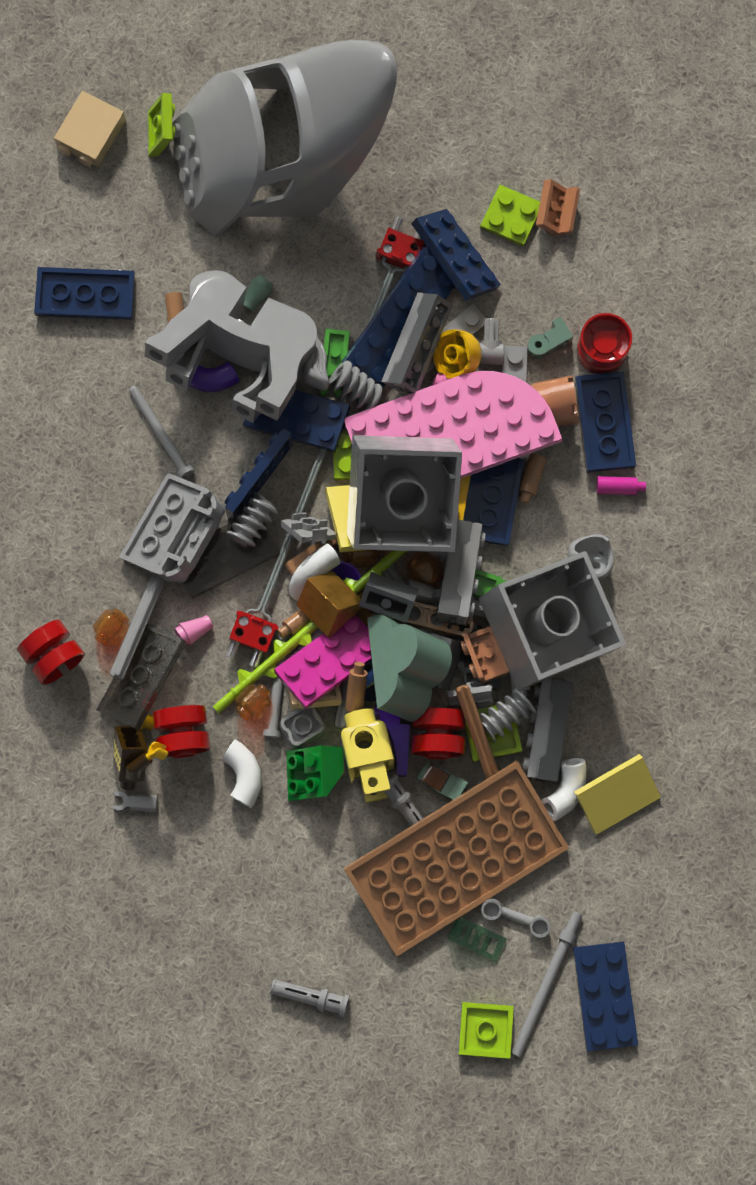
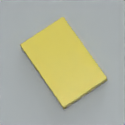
[325,485,362,552]
[574,754,661,835]

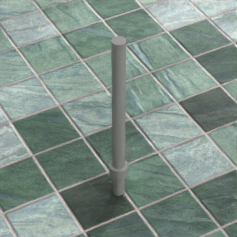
[511,911,582,1057]

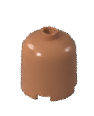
[530,375,579,427]

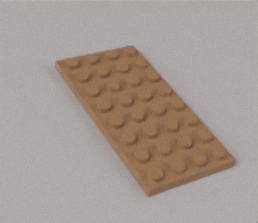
[343,761,569,957]

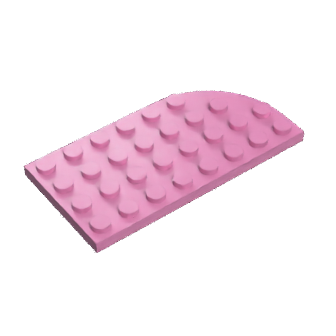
[344,371,563,479]

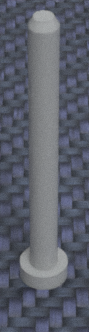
[129,386,194,479]
[263,635,289,739]

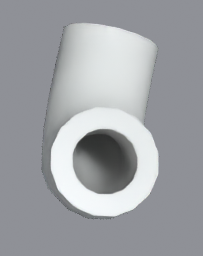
[289,544,340,601]
[222,739,261,809]
[542,758,587,822]

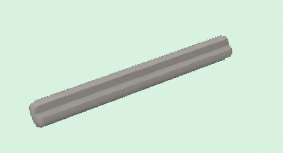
[110,574,165,680]

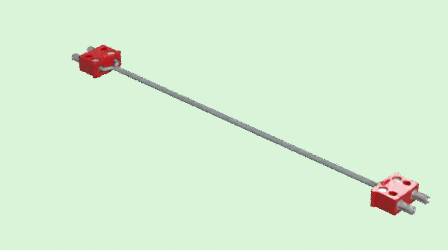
[226,217,424,668]

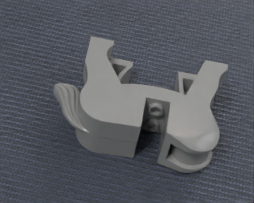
[144,270,329,423]

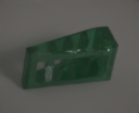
[447,917,507,962]

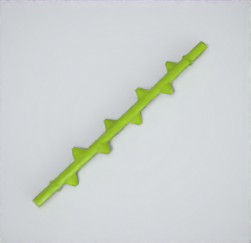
[213,550,406,713]

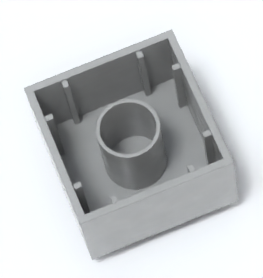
[347,435,462,552]
[478,551,626,691]

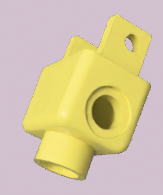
[341,709,394,803]

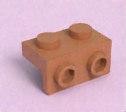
[536,179,580,236]
[460,626,510,684]

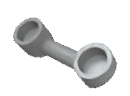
[481,898,550,938]

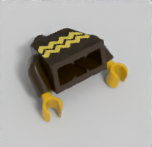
[113,713,168,790]

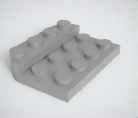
[119,473,225,583]

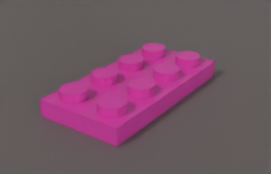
[274,614,372,710]

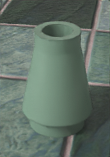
[244,274,274,312]

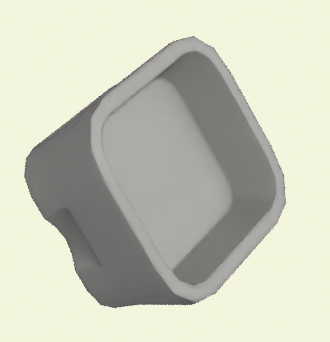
[278,708,328,750]

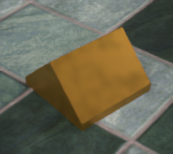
[297,571,362,638]

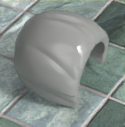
[567,534,614,580]

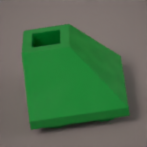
[286,745,344,801]

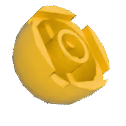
[433,329,482,379]

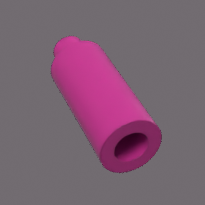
[596,476,646,495]

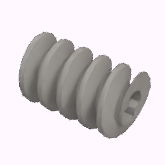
[329,361,382,411]
[226,492,279,547]
[480,689,536,743]

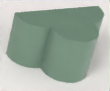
[367,614,452,722]

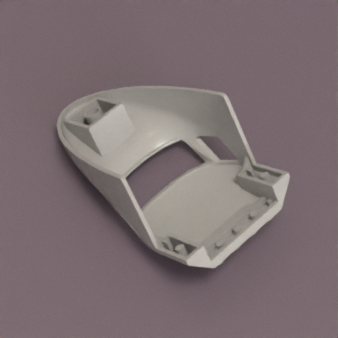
[172,40,397,236]

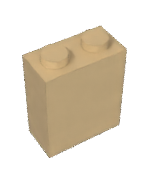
[54,91,126,167]

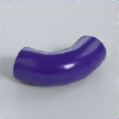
[189,362,240,392]

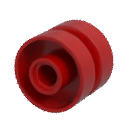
[577,313,632,374]
[17,619,85,685]
[153,705,210,758]
[412,708,466,759]

